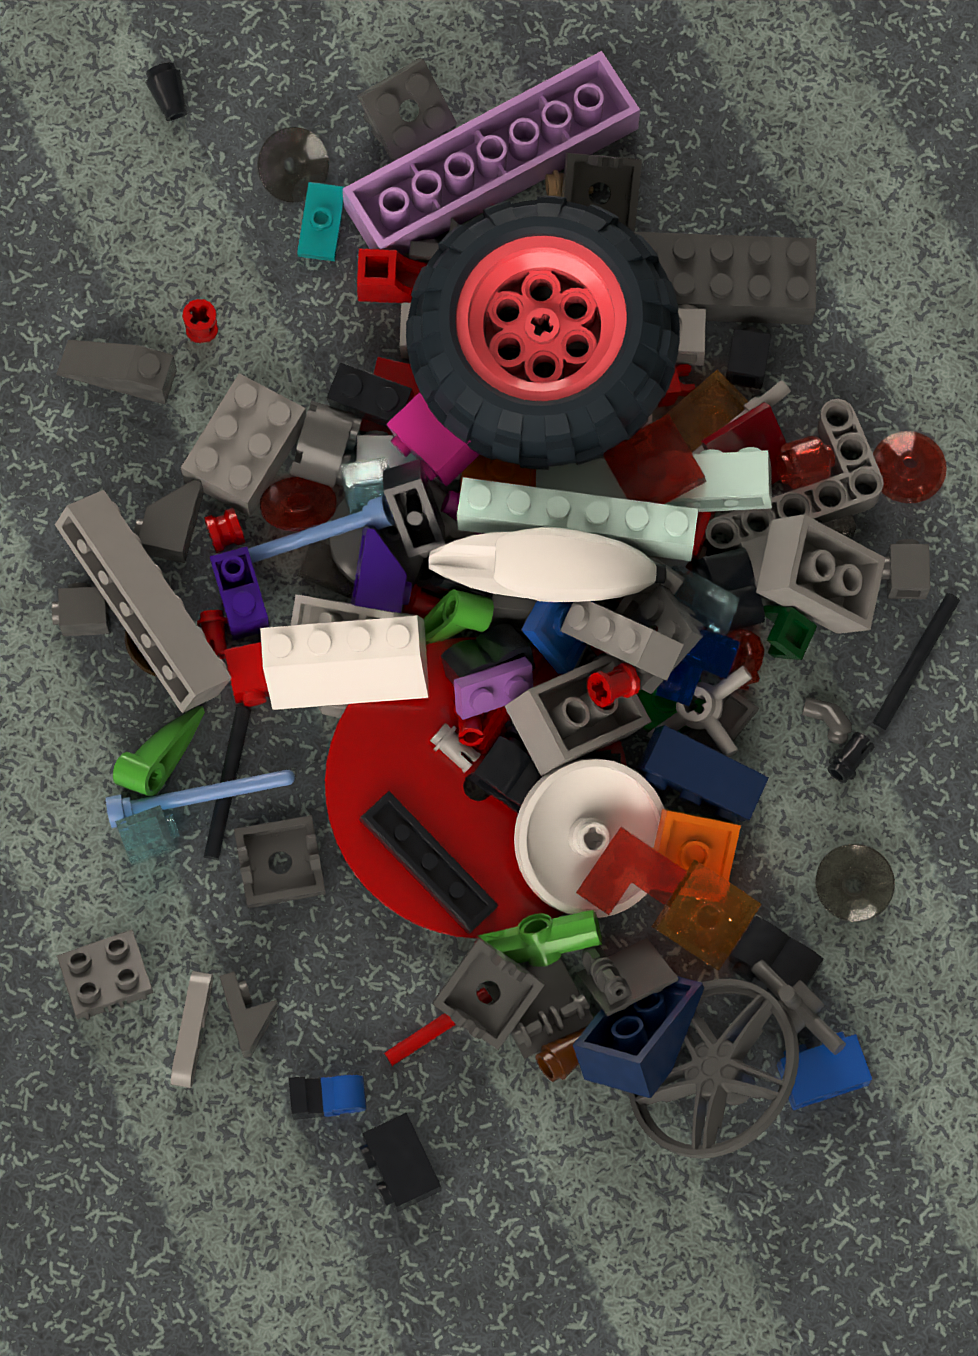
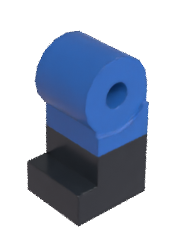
[289,1075,367,1120]

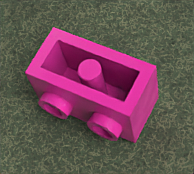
[386,392,480,487]

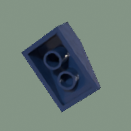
[573,976,704,1098]

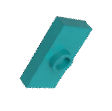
[297,182,344,262]

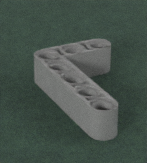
[703,399,884,556]

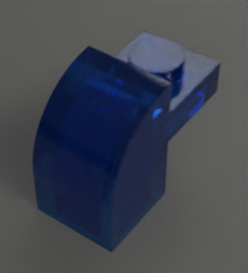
[655,629,740,706]

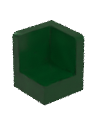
[763,605,817,660]

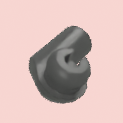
[802,697,852,744]

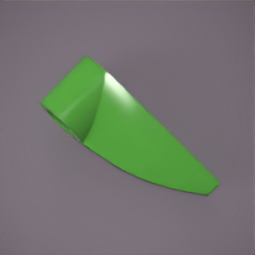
[424,589,494,645]
[113,706,205,796]

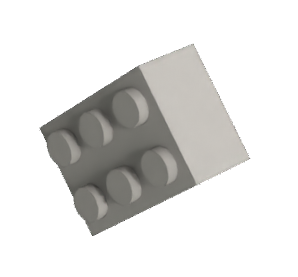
[181,373,306,517]
[756,514,885,634]
[505,654,651,776]

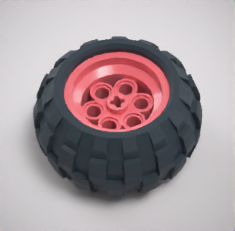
[406,196,680,470]

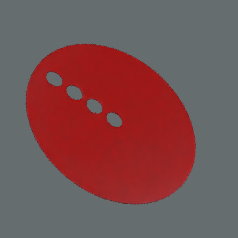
[325,637,627,939]

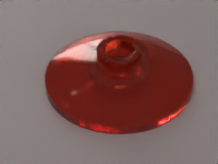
[873,431,947,503]
[260,477,337,531]

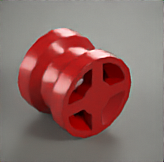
[204,507,245,553]

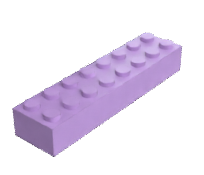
[342,51,640,255]

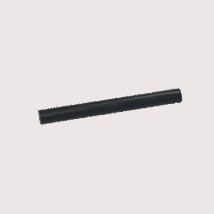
[873,593,960,730]
[203,707,251,860]

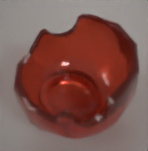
[713,629,765,691]

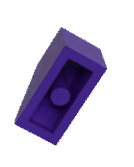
[351,527,412,613]

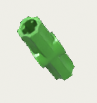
[478,910,602,967]

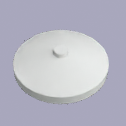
[514,758,664,918]

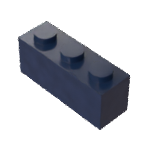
[636,725,769,823]

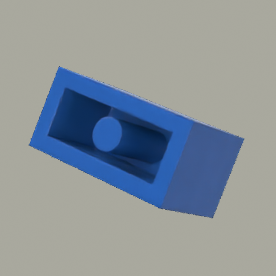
[777,1032,872,1110]

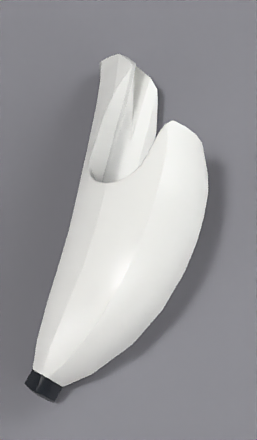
[428,527,666,602]

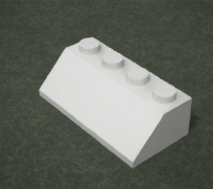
[260,616,429,710]

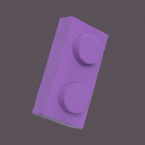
[454,657,533,720]

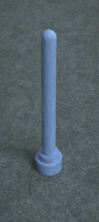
[248,495,395,563]
[106,770,295,828]

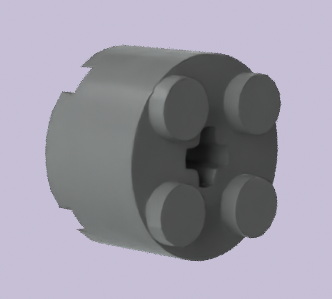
[290,401,362,487]

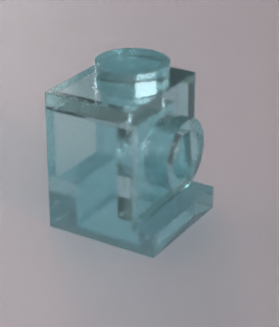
[341,457,390,515]

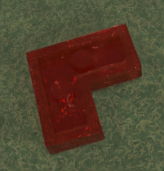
[576,826,688,915]

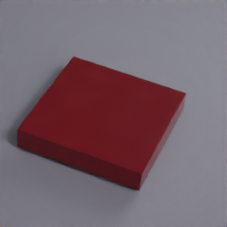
[701,402,798,484]

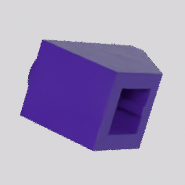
[210,546,270,641]

